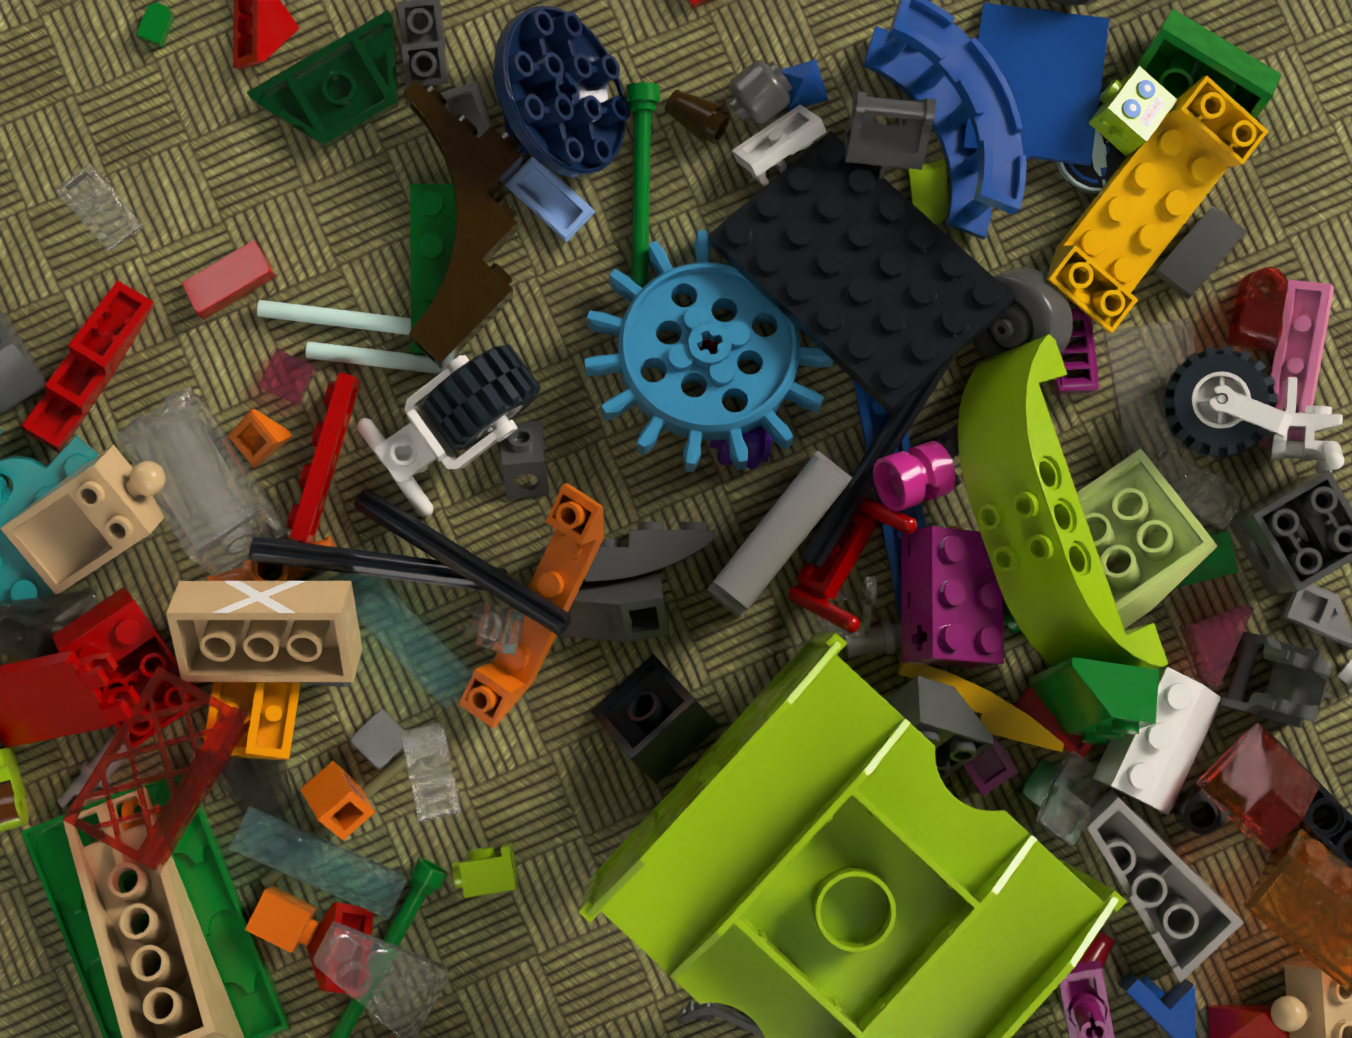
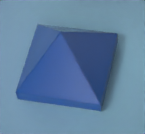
[780,59,828,112]

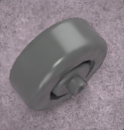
[973,267,1073,359]

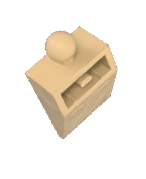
[0,445,169,595]
[1271,957,1352,1038]

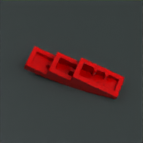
[21,280,154,453]

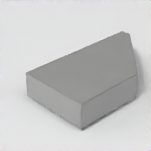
[1279,584,1352,649]

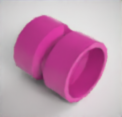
[873,441,956,512]

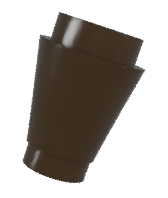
[665,89,731,144]

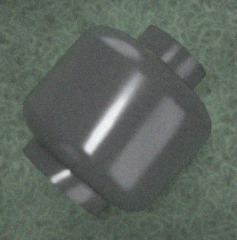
[728,60,793,125]

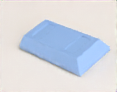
[505,156,595,243]

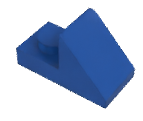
[1118,972,1196,1038]

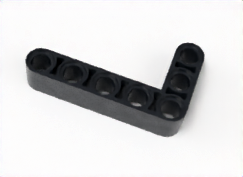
[1174,733,1352,880]

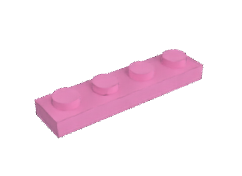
[1259,280,1334,450]

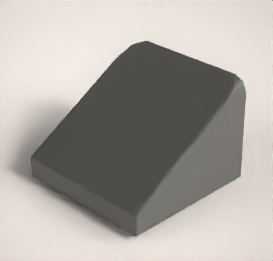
[349,708,413,770]

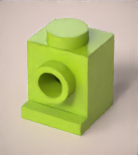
[452,842,519,898]

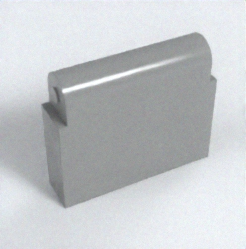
[705,450,852,618]

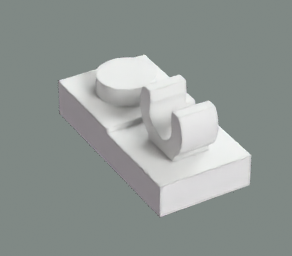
[731,105,826,186]

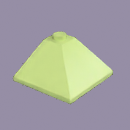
[1077,448,1217,629]

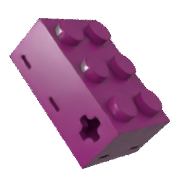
[901,526,1004,668]

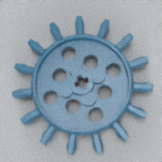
[584,230,834,473]

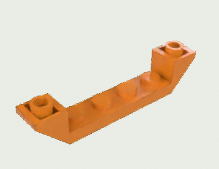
[458,483,605,728]

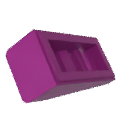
[1051,308,1099,395]

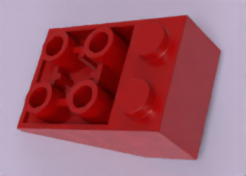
[51,586,205,749]

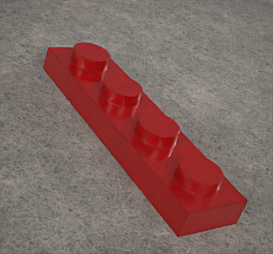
[287,372,361,544]

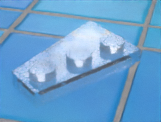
[313,921,451,1038]

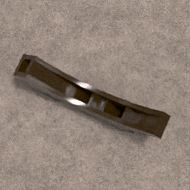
[403,79,522,370]

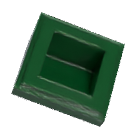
[1015,757,1076,820]

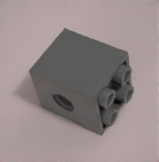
[1226,470,1352,594]

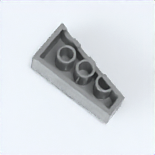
[1082,789,1244,983]

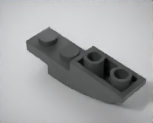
[542,521,716,583]

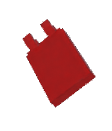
[0,650,140,748]

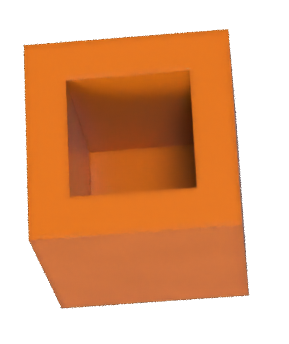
[300,761,376,841]
[245,885,319,953]

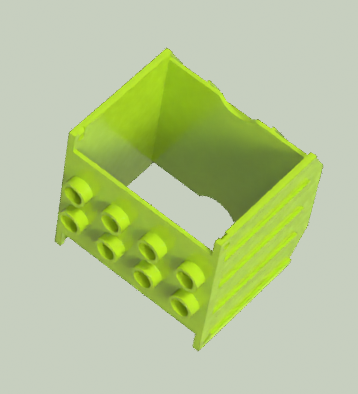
[578,632,1127,1038]

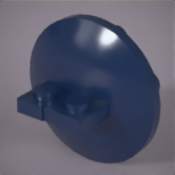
[492,6,630,178]

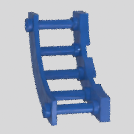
[863,0,1027,240]

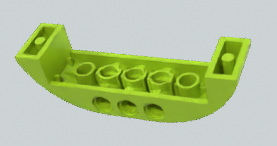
[958,334,1168,669]

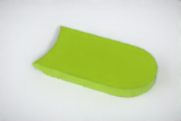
[908,158,949,225]

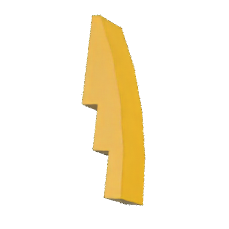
[897,661,1064,752]

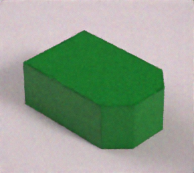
[136,2,174,48]

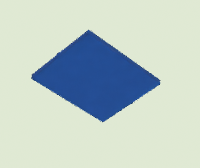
[963,3,1110,166]

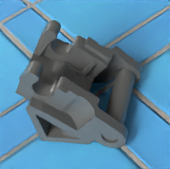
[844,91,936,178]
[1220,631,1332,728]

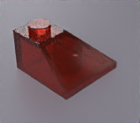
[1195,722,1320,851]

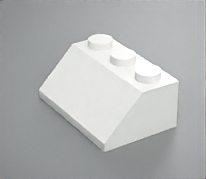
[1092,666,1222,815]

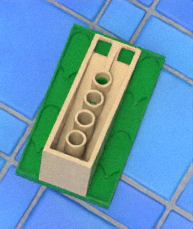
[21,767,291,1038]

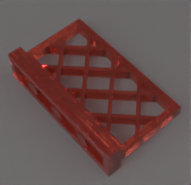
[63,666,251,874]

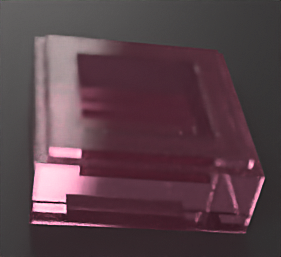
[258,349,317,406]

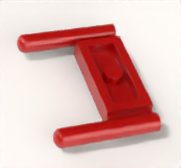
[788,496,917,633]

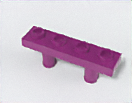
[1059,960,1115,1038]

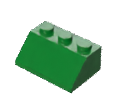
[1132,8,1282,119]
[1029,657,1159,745]

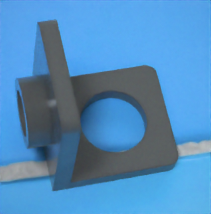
[501,421,549,499]

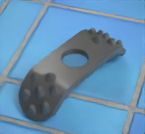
[675,1000,765,1038]

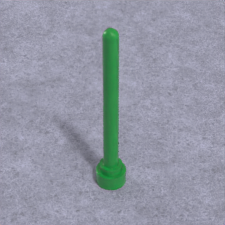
[626,82,660,288]
[329,857,448,1038]

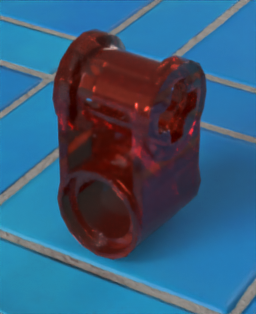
[1228,267,1288,353]

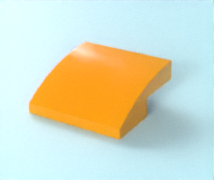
[202,682,301,760]

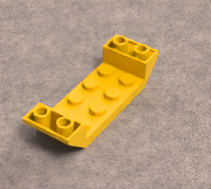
[1046,75,1269,334]

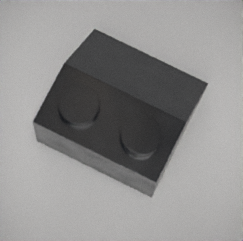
[591,653,720,785]

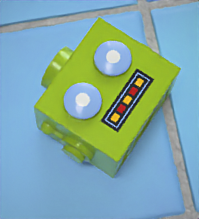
[1089,66,1177,156]

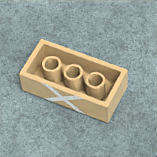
[166,581,362,682]

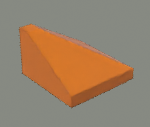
[227,409,293,468]

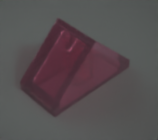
[1179,604,1254,687]

